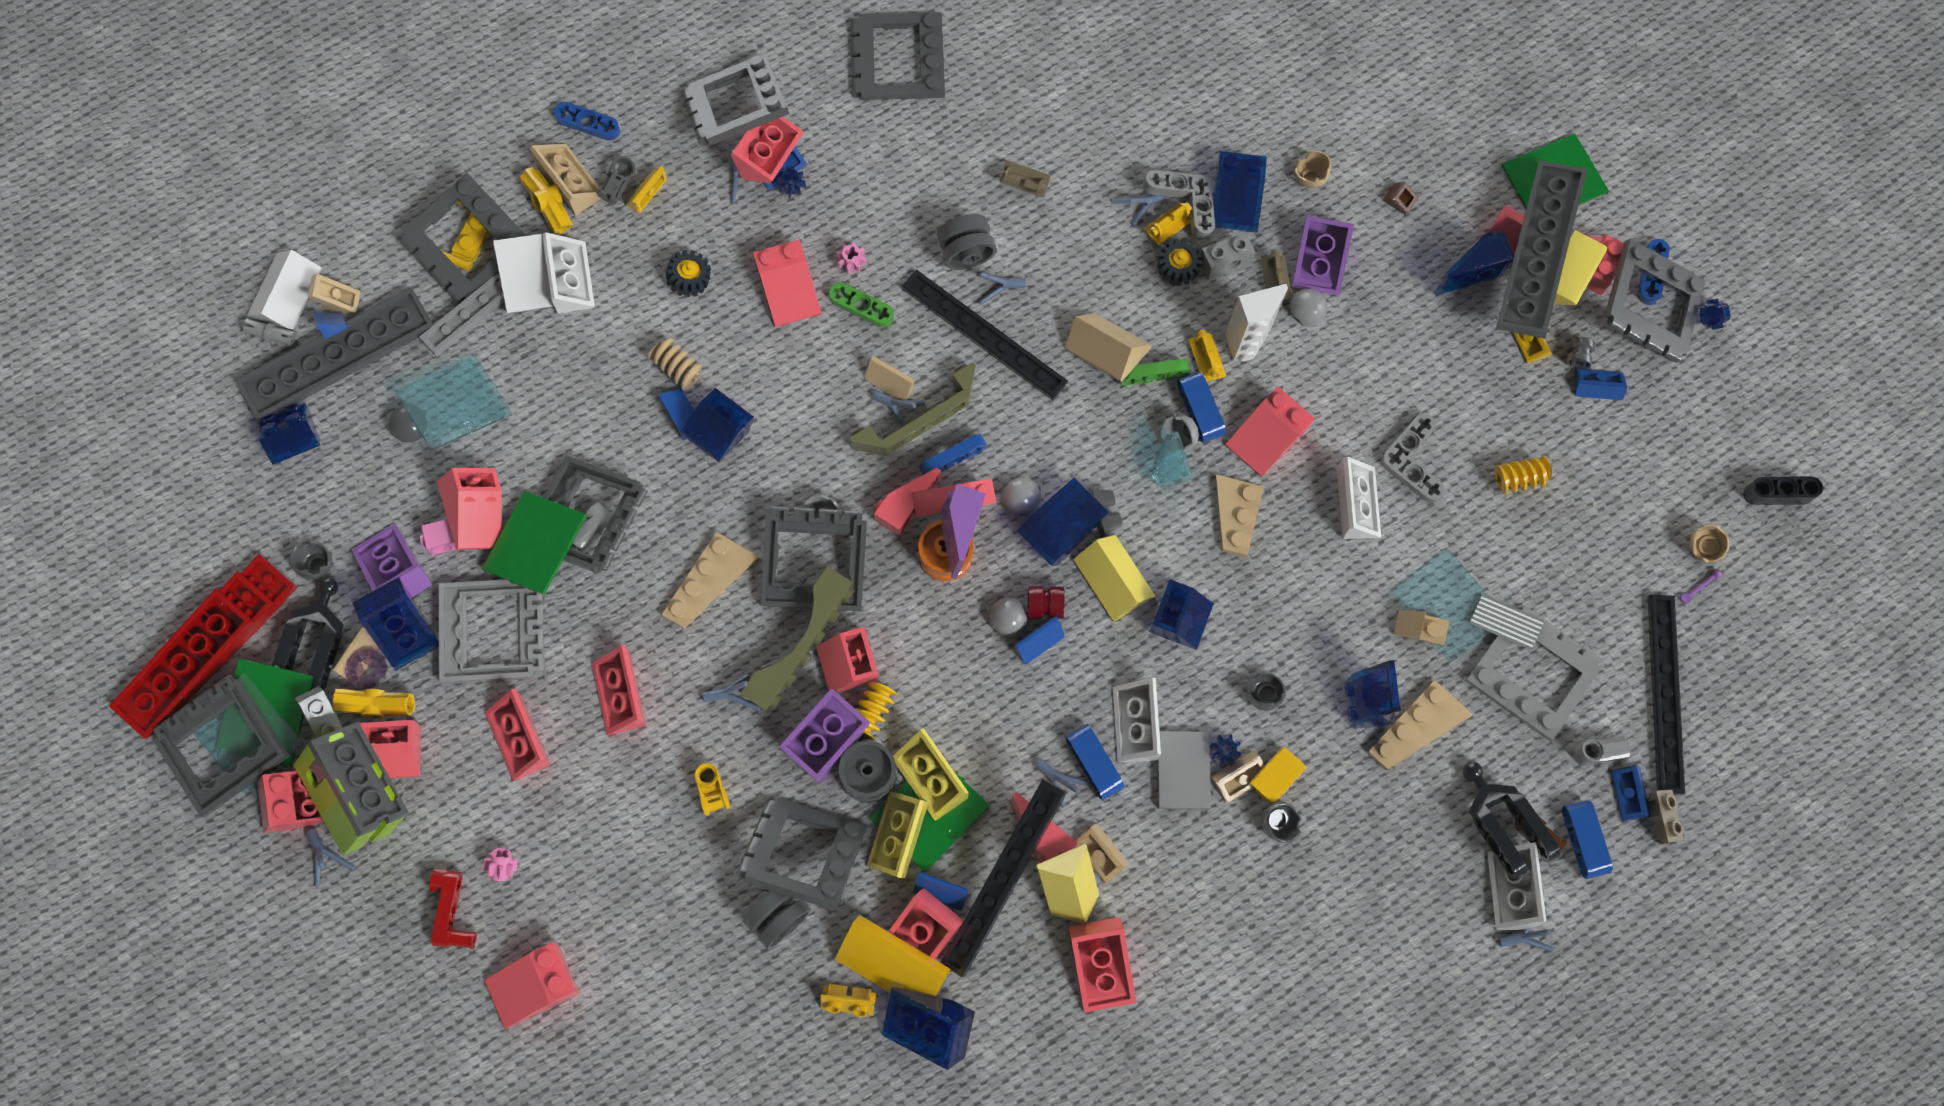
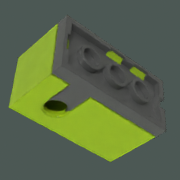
[294,722,409,856]

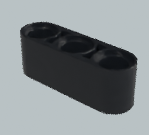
[1743,476,1823,505]

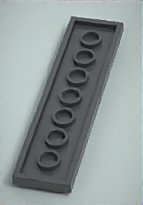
[1496,160,1587,339]
[235,287,434,423]

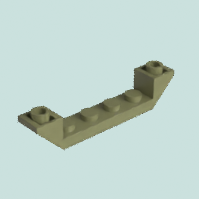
[849,362,976,456]

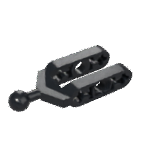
[272,577,344,691]
[1463,761,1561,879]

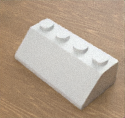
[1225,284,1288,361]

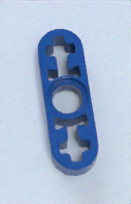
[554,102,620,141]
[1637,239,1670,305]
[919,434,987,475]

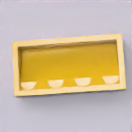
[835,915,951,1015]

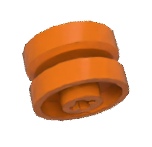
[918,520,974,582]

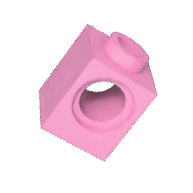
[420,519,456,556]

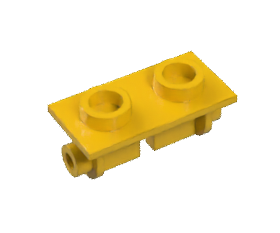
[1143,202,1192,246]
[1188,330,1226,382]
[821,984,876,1017]

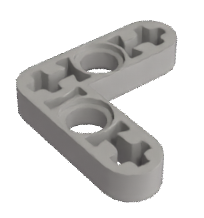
[1143,170,1215,240]
[1382,414,1445,503]

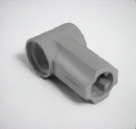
[572,503,613,552]
[1573,736,1630,766]

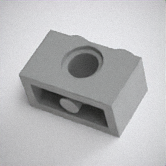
[1201,232,1256,280]
[295,686,343,738]

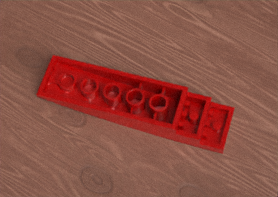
[109,554,298,740]

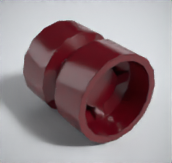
[1027,586,1065,619]

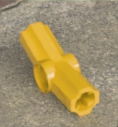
[520,167,573,235]
[333,689,416,719]

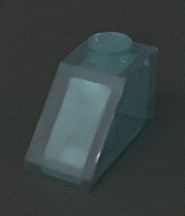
[1152,432,1194,489]

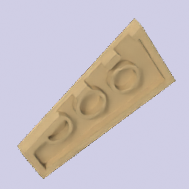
[662,532,759,629]
[1367,680,1473,770]

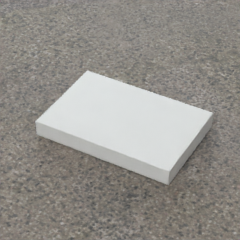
[493,234,555,314]

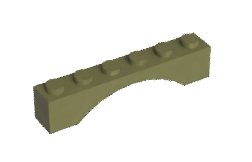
[740,566,855,712]

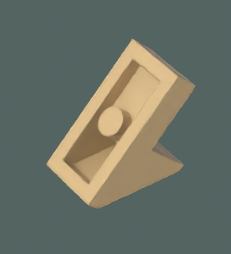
[308,274,361,314]
[1393,610,1450,646]

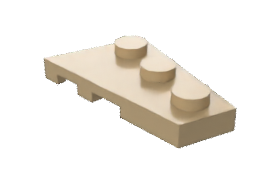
[1215,474,1264,557]

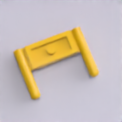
[441,200,490,271]

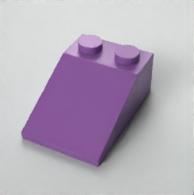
[1292,216,1354,295]
[940,484,986,579]
[351,523,432,612]
[779,688,870,784]

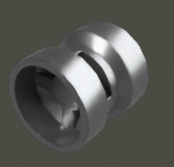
[1566,337,1596,369]

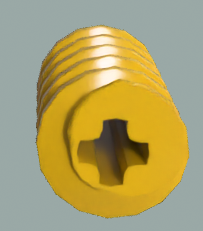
[1494,456,1552,495]
[856,682,898,741]

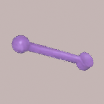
[1680,569,1722,604]

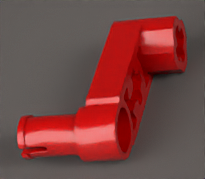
[429,868,477,949]

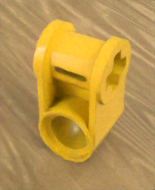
[695,763,731,816]

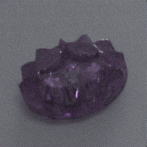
[345,649,389,689]

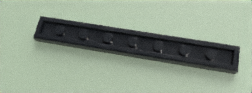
[901,269,1068,401]
[1647,594,1685,795]
[941,779,1067,977]

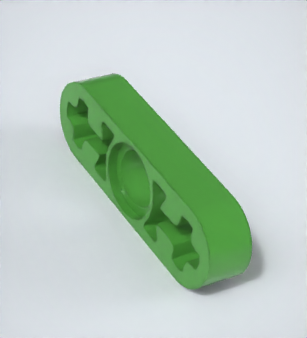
[829,283,894,328]
[1121,359,1190,386]

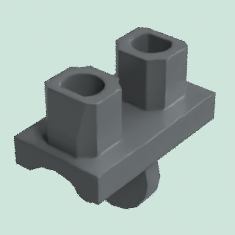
[1078,487,1122,538]

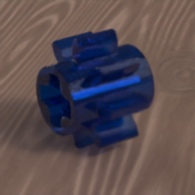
[776,166,806,198]
[1700,298,1731,330]
[1210,734,1242,767]

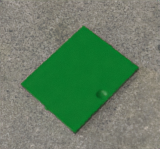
[1501,134,1609,209]
[482,491,587,595]
[217,658,314,767]
[869,769,990,873]

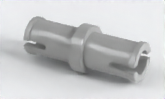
[243,318,297,347]

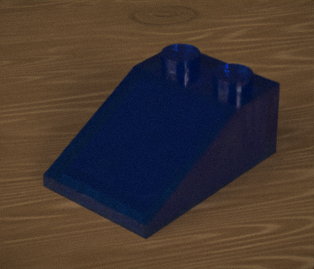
[1213,151,1267,233]
[1434,231,1515,296]
[1017,477,1110,566]
[352,577,439,671]
[1344,660,1401,729]
[882,987,975,1070]

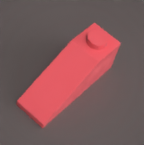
[873,468,941,537]
[912,478,996,517]

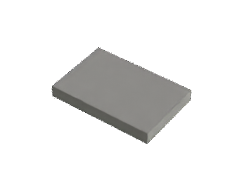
[1158,731,1211,810]

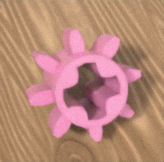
[837,242,866,274]
[483,848,518,881]

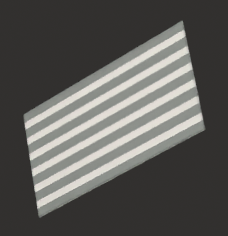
[1470,594,1545,650]

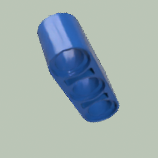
[1177,371,1226,443]
[1065,724,1125,801]
[1562,800,1613,879]

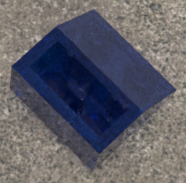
[680,388,754,462]
[259,403,320,465]
[1150,579,1214,650]

